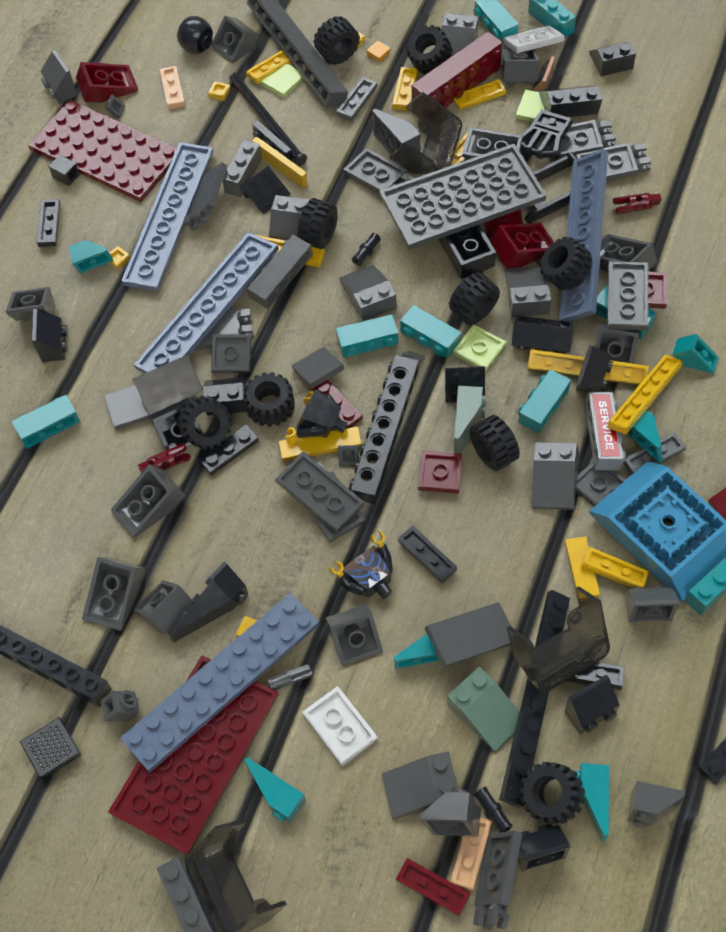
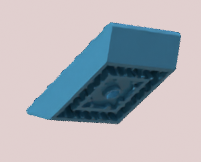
[589,461,726,602]

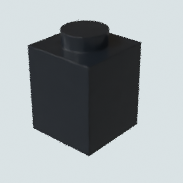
[48,155,80,186]

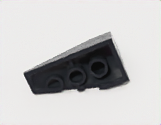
[167,562,248,642]

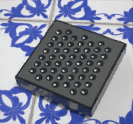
[19,717,81,780]

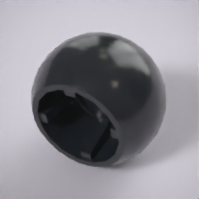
[177,16,213,54]

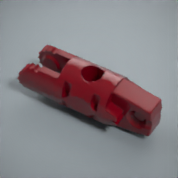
[613,193,662,214]
[138,443,191,473]

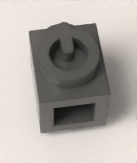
[101,690,139,722]

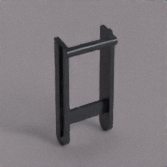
[525,151,578,223]

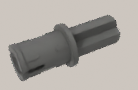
[268,665,312,690]

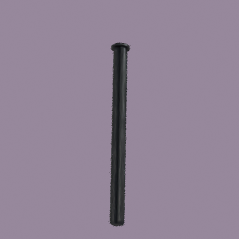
[229,72,307,166]

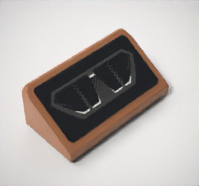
[532,57,555,92]

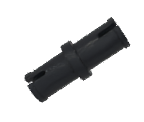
[352,233,381,266]
[474,786,513,833]

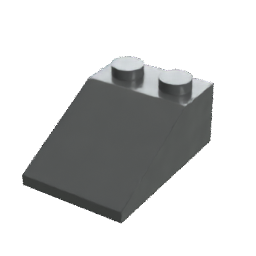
[441,13,478,56]
[501,45,540,84]
[372,109,421,168]
[462,127,523,160]
[599,234,657,272]
[339,265,397,321]
[505,266,551,317]
[532,442,580,510]
[111,464,186,537]
[82,557,146,630]
[382,751,458,819]

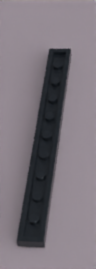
[499,590,570,808]

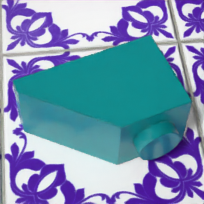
[69,240,114,273]
[672,334,719,373]

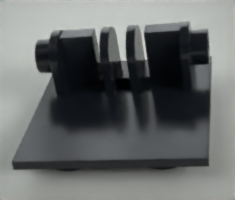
[241,166,291,214]
[445,366,485,402]

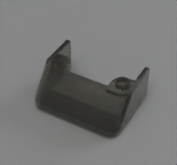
[390,92,463,174]
[506,586,610,693]
[185,818,287,932]

